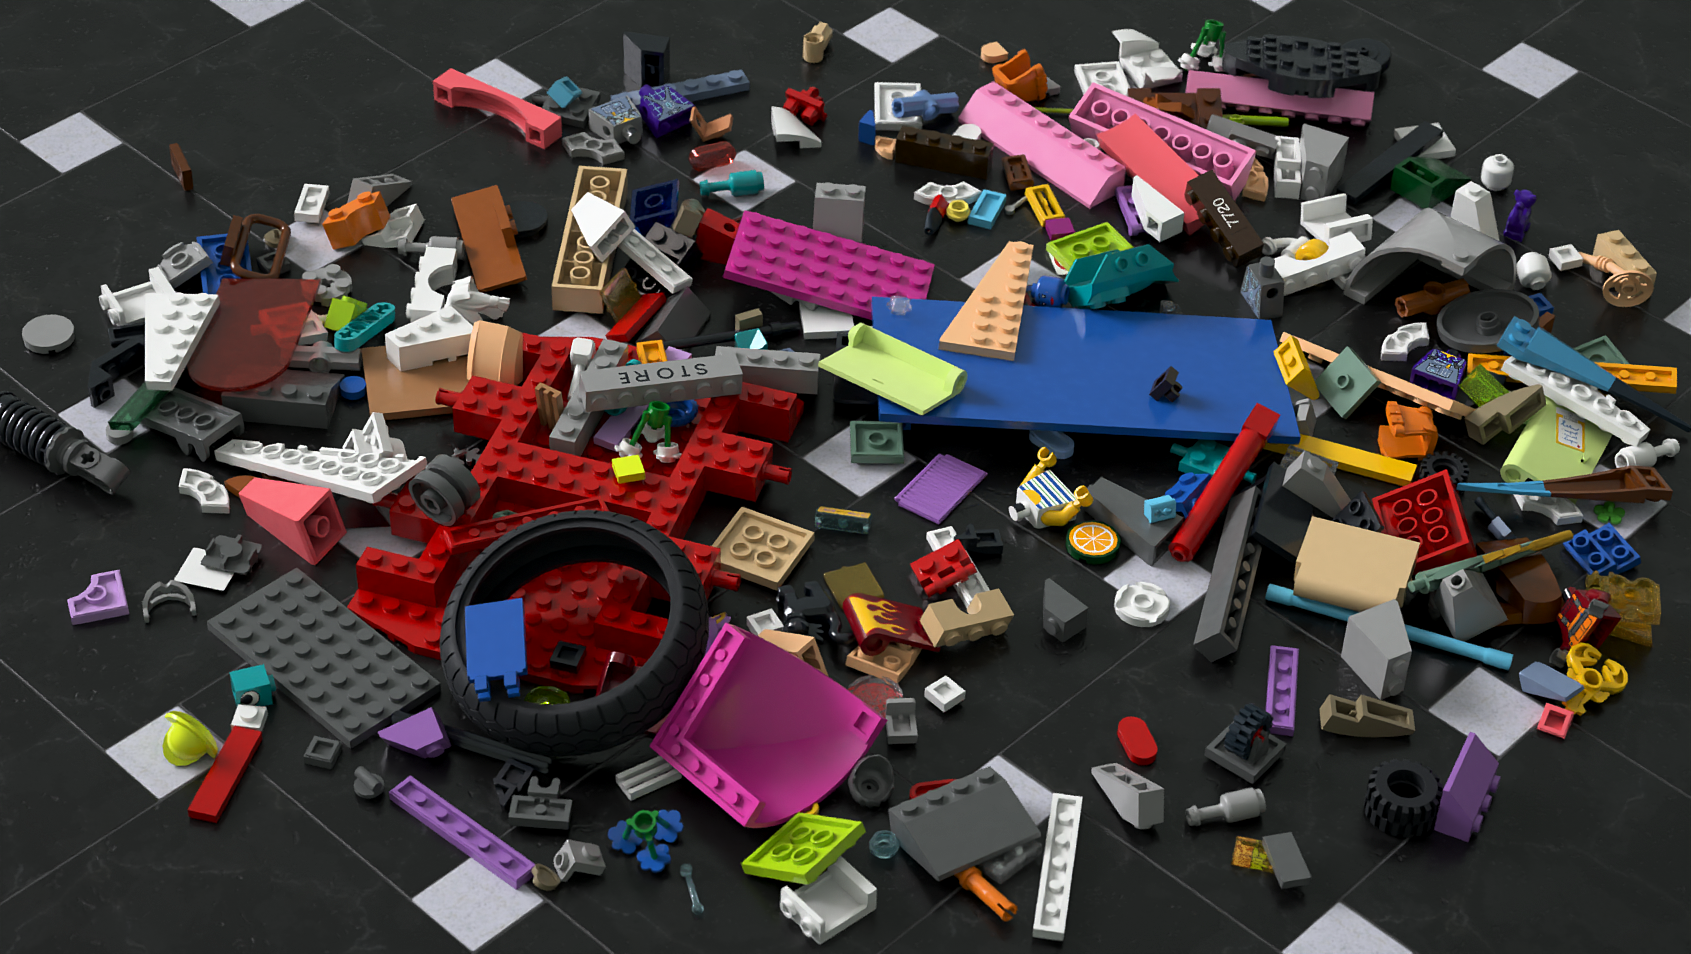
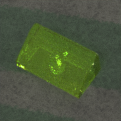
[1459,364,1510,407]

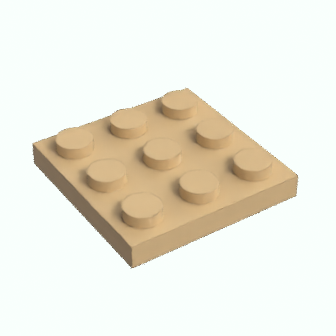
[712,507,814,591]

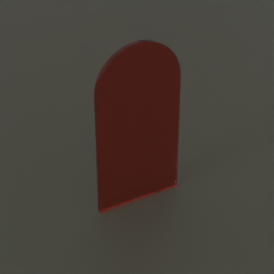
[187,278,321,392]

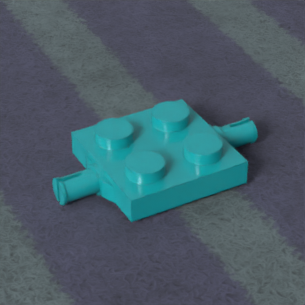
[1170,439,1257,484]

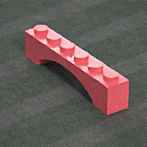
[433,68,562,150]

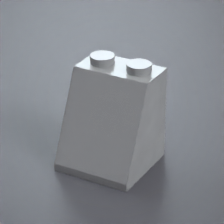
[1300,124,1349,201]
[813,183,866,244]
[1341,599,1412,700]

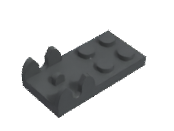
[131,387,244,462]

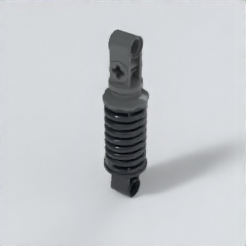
[0,391,131,494]

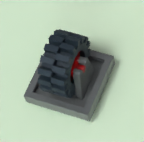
[1205,703,1287,784]

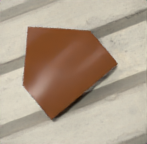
[1143,94,1195,120]

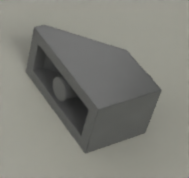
[1043,578,1089,643]

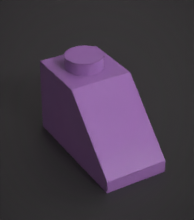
[378,707,451,758]

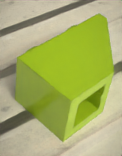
[324,296,367,331]

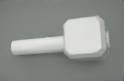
[567,337,596,400]

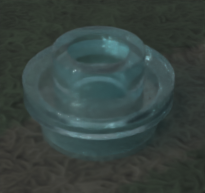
[869,830,899,859]

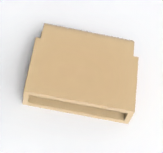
[1293,516,1420,612]

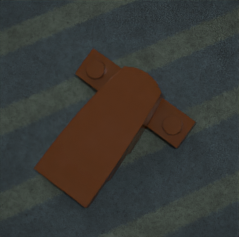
[1476,537,1566,626]

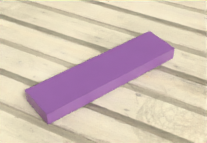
[1266,645,1299,736]

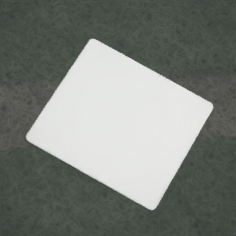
[174,548,234,591]

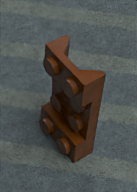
[1126,88,1223,129]

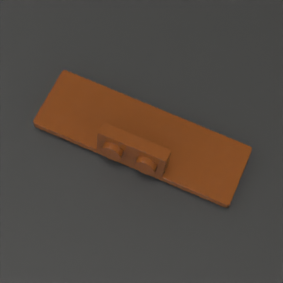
[451,185,527,293]

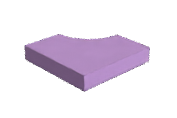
[67,570,129,625]

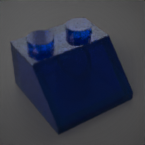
[630,179,680,238]

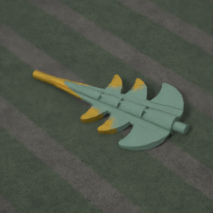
[1408,530,1573,595]

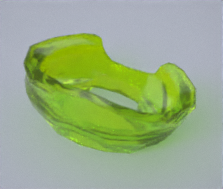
[524,686,570,705]

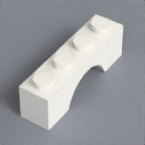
[1274,231,1365,296]
[406,247,458,322]

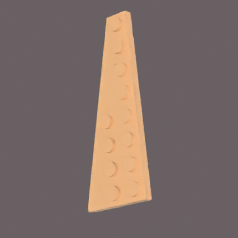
[938,241,1033,361]
[1280,332,1476,420]

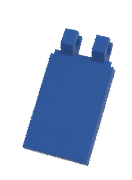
[465,598,528,702]

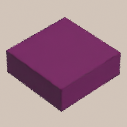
[1045,217,1075,241]

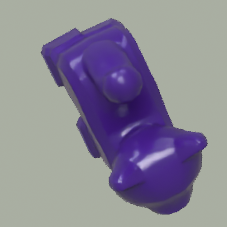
[1503,190,1537,242]

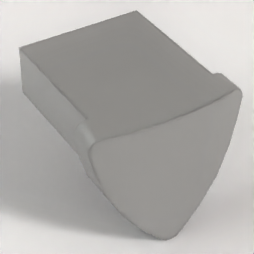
[1292,398,1316,437]

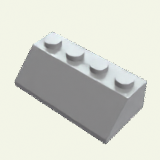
[715,346,822,394]

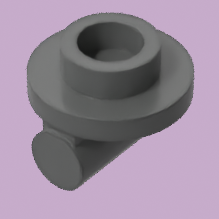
[354,766,384,798]

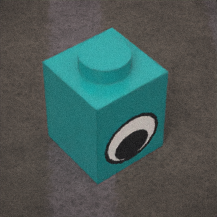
[230,664,276,707]

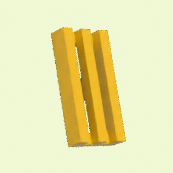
[1025,184,1066,227]

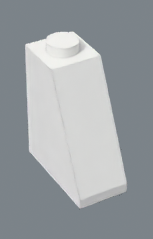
[1451,181,1499,241]
[571,192,635,262]

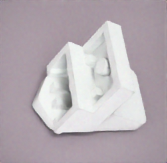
[343,412,408,460]

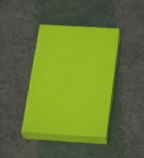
[1046,222,1134,272]

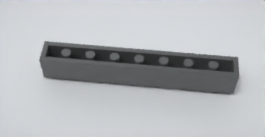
[1193,486,1263,663]

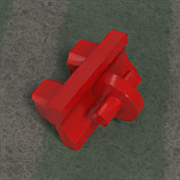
[783,86,827,126]

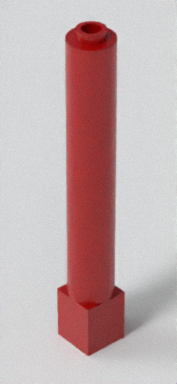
[1168,403,1280,562]

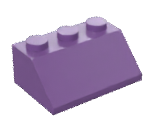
[1434,732,1501,842]

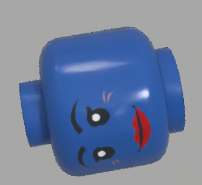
[1031,276,1070,308]

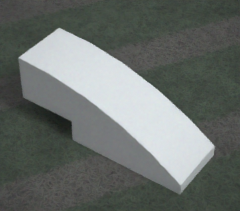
[1274,136,1301,199]

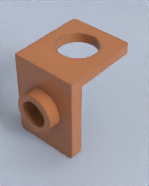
[690,106,733,142]

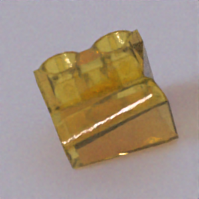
[1600,574,1661,647]

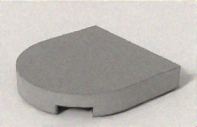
[157,242,213,289]

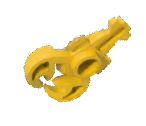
[1562,643,1628,716]

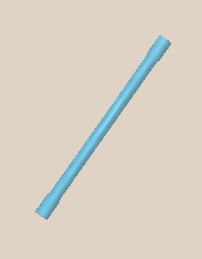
[1265,583,1514,671]

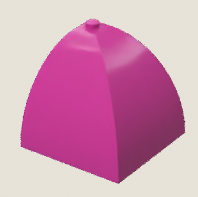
[649,623,887,828]

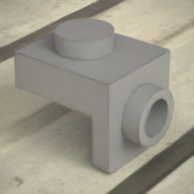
[885,698,918,744]
[554,840,606,882]

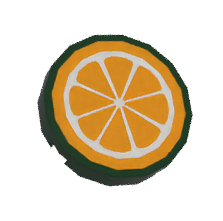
[1065,520,1121,565]

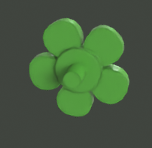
[1594,501,1625,525]

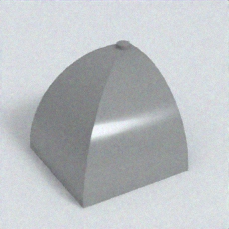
[1343,208,1517,304]

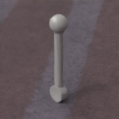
[1005,196,1028,215]

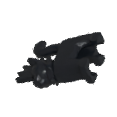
[776,581,855,646]

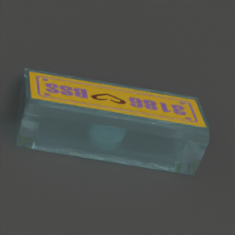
[815,506,873,534]

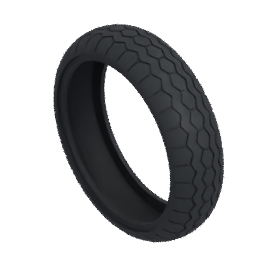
[440,510,709,757]

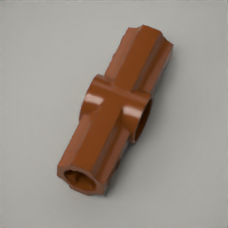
[1395,278,1471,318]

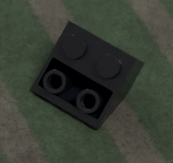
[623,31,670,88]

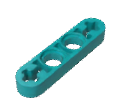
[334,303,395,352]

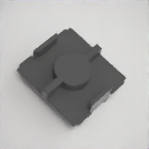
[201,534,263,575]

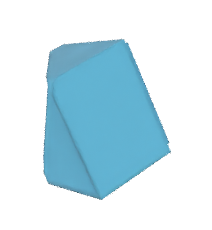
[547,77,582,108]

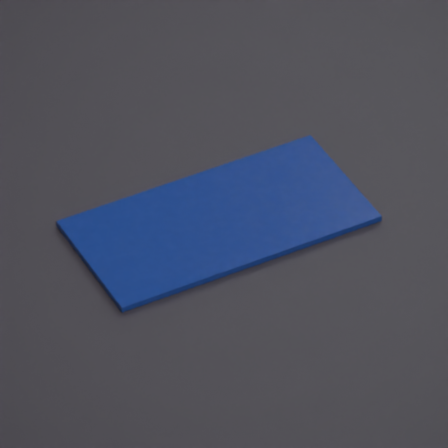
[871,296,1301,445]

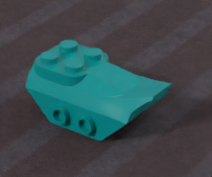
[1065,244,1179,309]

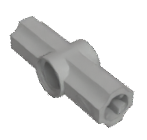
[281,341,362,373]

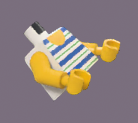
[1009,447,1093,529]

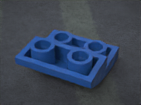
[1563,523,1641,580]

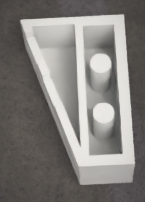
[385,305,473,371]

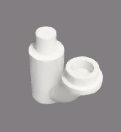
[1262,236,1309,259]

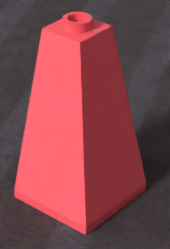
[238,478,347,565]

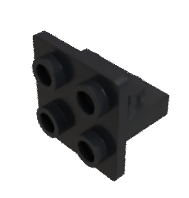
[1331,491,1384,533]

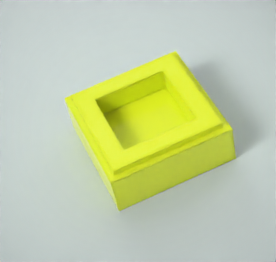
[612,455,645,484]

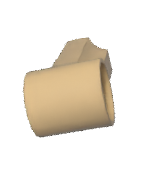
[803,22,833,63]

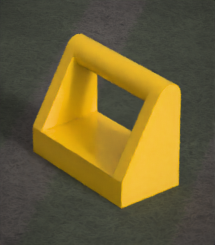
[1274,335,1320,400]

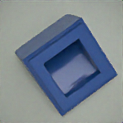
[858,110,876,145]

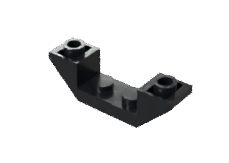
[88,337,145,408]

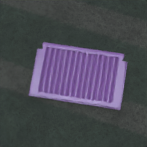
[894,454,988,525]

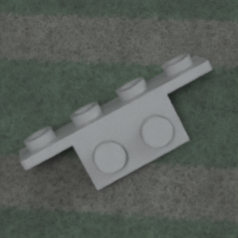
[1206,115,1279,160]

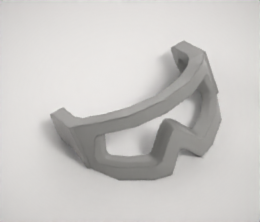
[142,580,197,623]

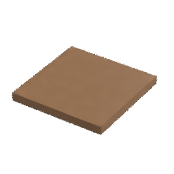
[361,346,469,420]

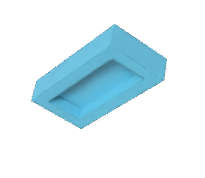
[968,189,1006,229]

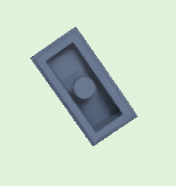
[1519,662,1584,702]

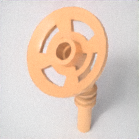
[1578,252,1654,307]

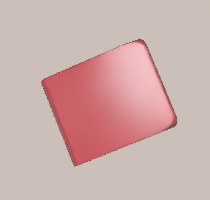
[1537,703,1574,739]

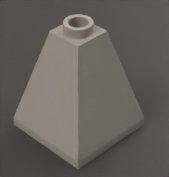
[1433,569,1508,642]

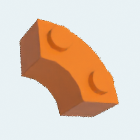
[322,191,391,250]

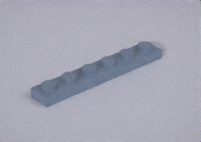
[611,70,750,111]

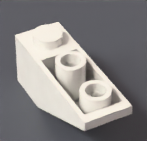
[1131,176,1184,242]

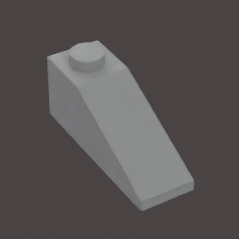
[347,174,412,207]
[1282,451,1351,518]
[1092,763,1164,829]

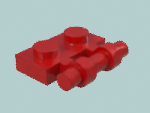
[910,539,977,597]

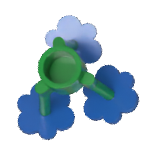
[608,809,684,873]

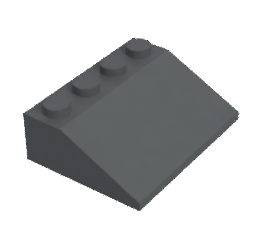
[221,366,345,429]
[888,766,1041,881]

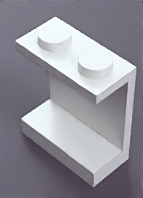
[1300,193,1373,246]

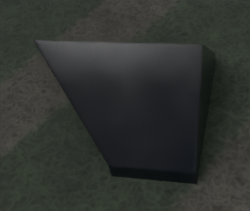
[334,494,391,529]

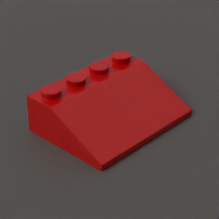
[1372,469,1477,575]

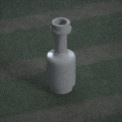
[398,236,465,260]
[1186,787,1266,826]

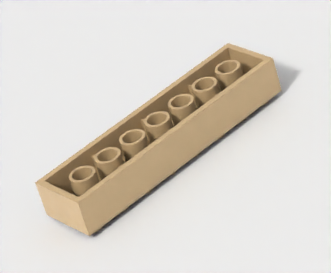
[552,166,628,314]

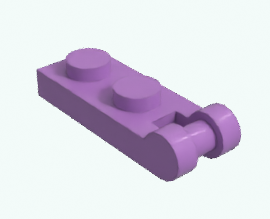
[1115,185,1150,236]

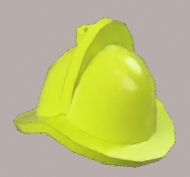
[162,711,218,766]

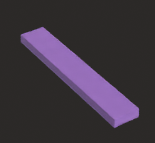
[389,776,535,890]

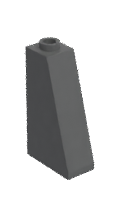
[1085,477,1183,566]

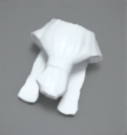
[444,276,510,326]

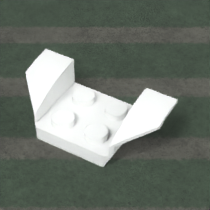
[1112,29,1182,88]

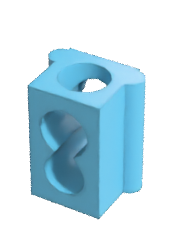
[1144,495,1176,523]

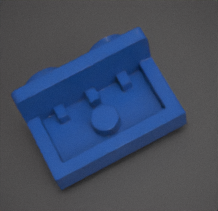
[1164,472,1212,519]

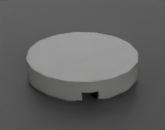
[22,315,75,354]

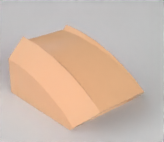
[467,320,523,385]

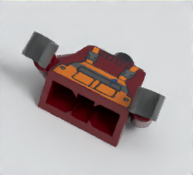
[1549,587,1622,669]

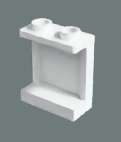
[99,267,176,326]
[780,856,877,945]

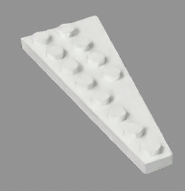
[214,439,427,503]

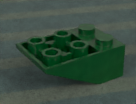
[1390,157,1472,209]

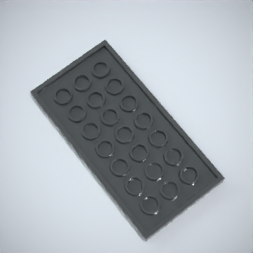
[207,567,441,749]

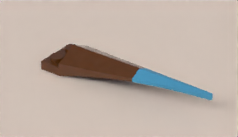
[1456,465,1673,503]

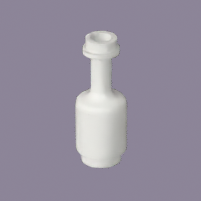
[1615,439,1680,468]

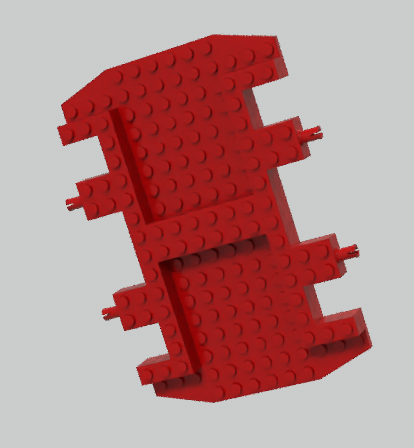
[347,332,804,693]

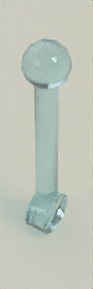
[680,864,704,914]

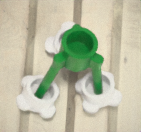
[1178,20,1227,72]
[615,401,682,463]

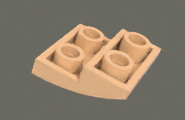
[846,641,922,685]

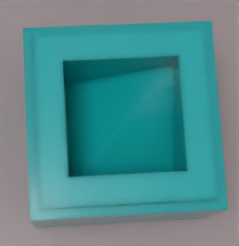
[735,328,768,350]

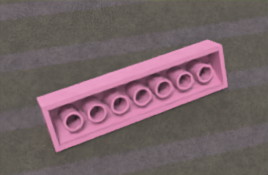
[1186,70,1374,127]
[958,81,1126,209]
[1069,82,1256,201]

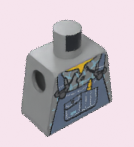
[589,96,642,144]

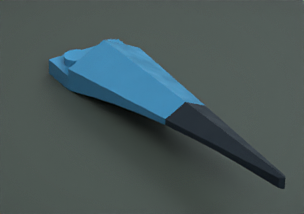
[1497,316,1691,433]

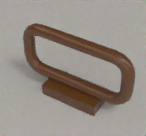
[220,214,291,284]

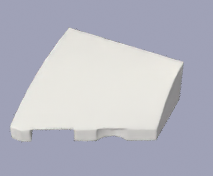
[771,107,821,148]
[362,204,425,248]

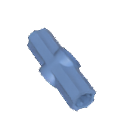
[892,90,959,121]

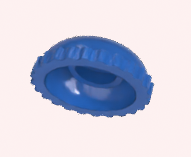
[666,400,698,428]

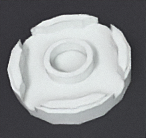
[1114,582,1170,627]

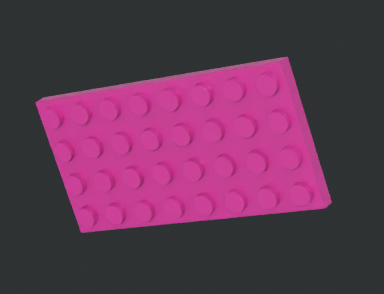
[723,210,935,320]

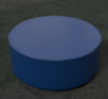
[340,376,367,400]

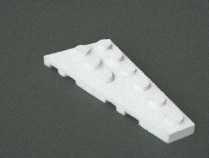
[145,292,220,391]
[1501,356,1650,447]

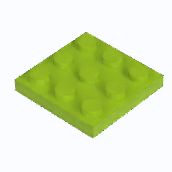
[741,812,866,885]

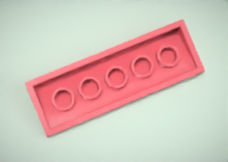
[1096,114,1204,236]

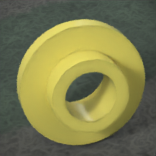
[946,200,970,222]

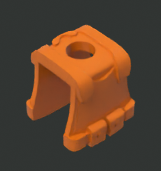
[992,49,1048,102]
[1378,401,1438,461]

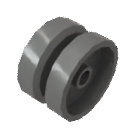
[409,454,481,526]

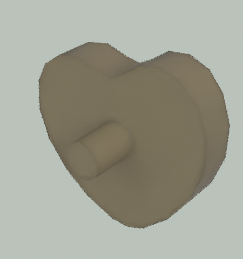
[264,229,281,248]
[532,864,560,891]

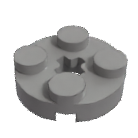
[301,264,352,307]

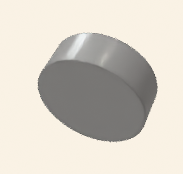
[106,420,134,445]

